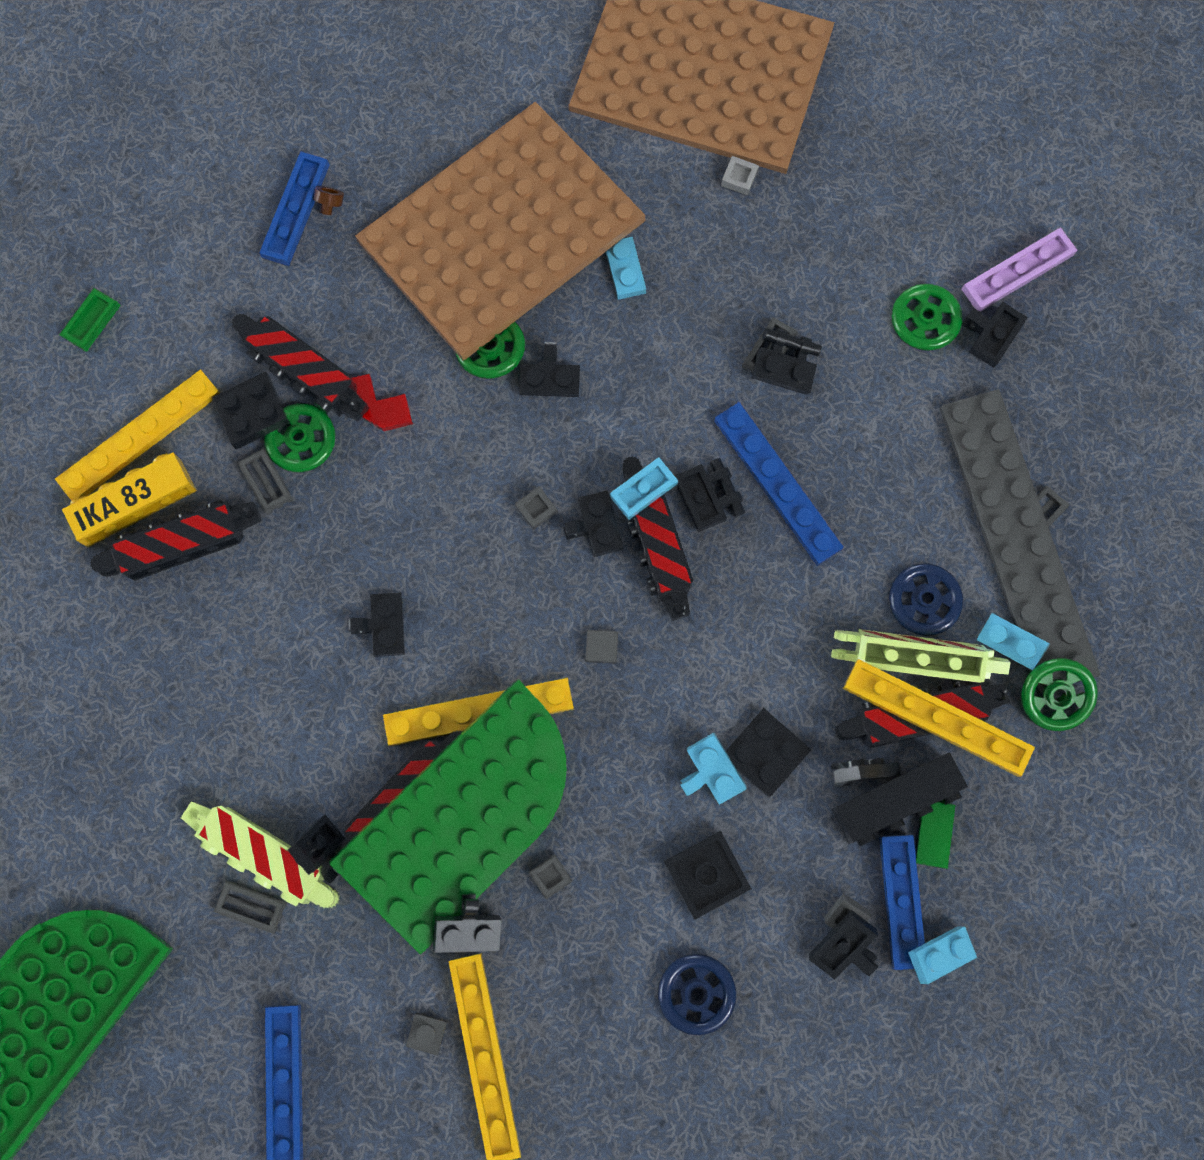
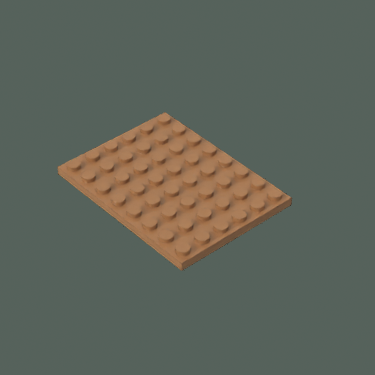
[569,0,835,174]
[355,102,646,361]

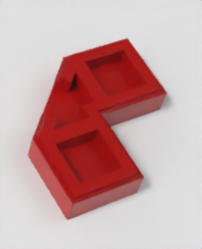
[352,374,413,431]

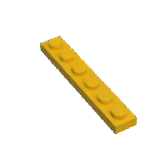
[55,369,220,501]
[843,659,1035,777]
[383,678,574,746]
[449,953,521,1160]

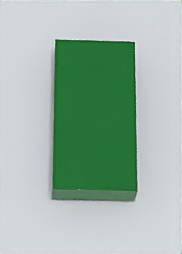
[59,288,121,352]
[915,802,956,869]

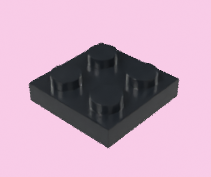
[212,371,290,450]
[726,708,811,798]
[664,831,752,920]

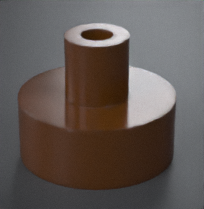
[313,186,344,215]

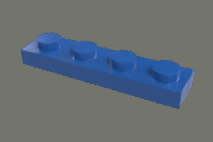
[259,151,330,266]
[879,835,925,970]

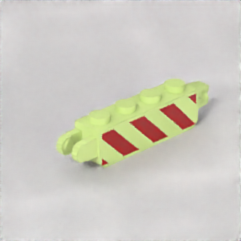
[831,629,1011,683]
[181,802,340,908]

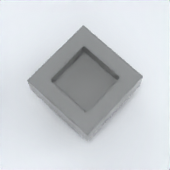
[721,156,759,196]

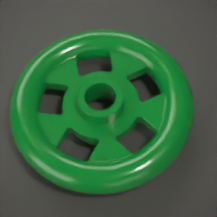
[892,284,962,351]
[455,322,525,379]
[264,403,335,472]
[1021,658,1098,731]

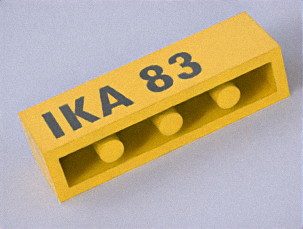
[62,452,197,548]

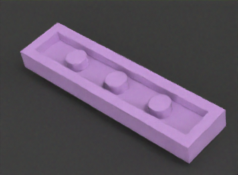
[961,227,1078,311]

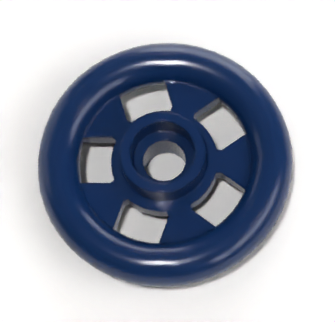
[889,563,963,636]
[658,954,736,1035]

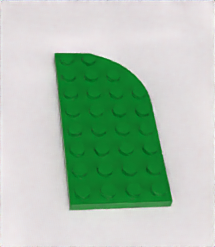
[329,679,567,955]
[0,910,173,1160]

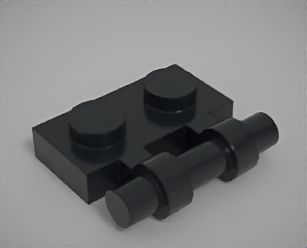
[752,328,822,395]
[674,458,745,532]

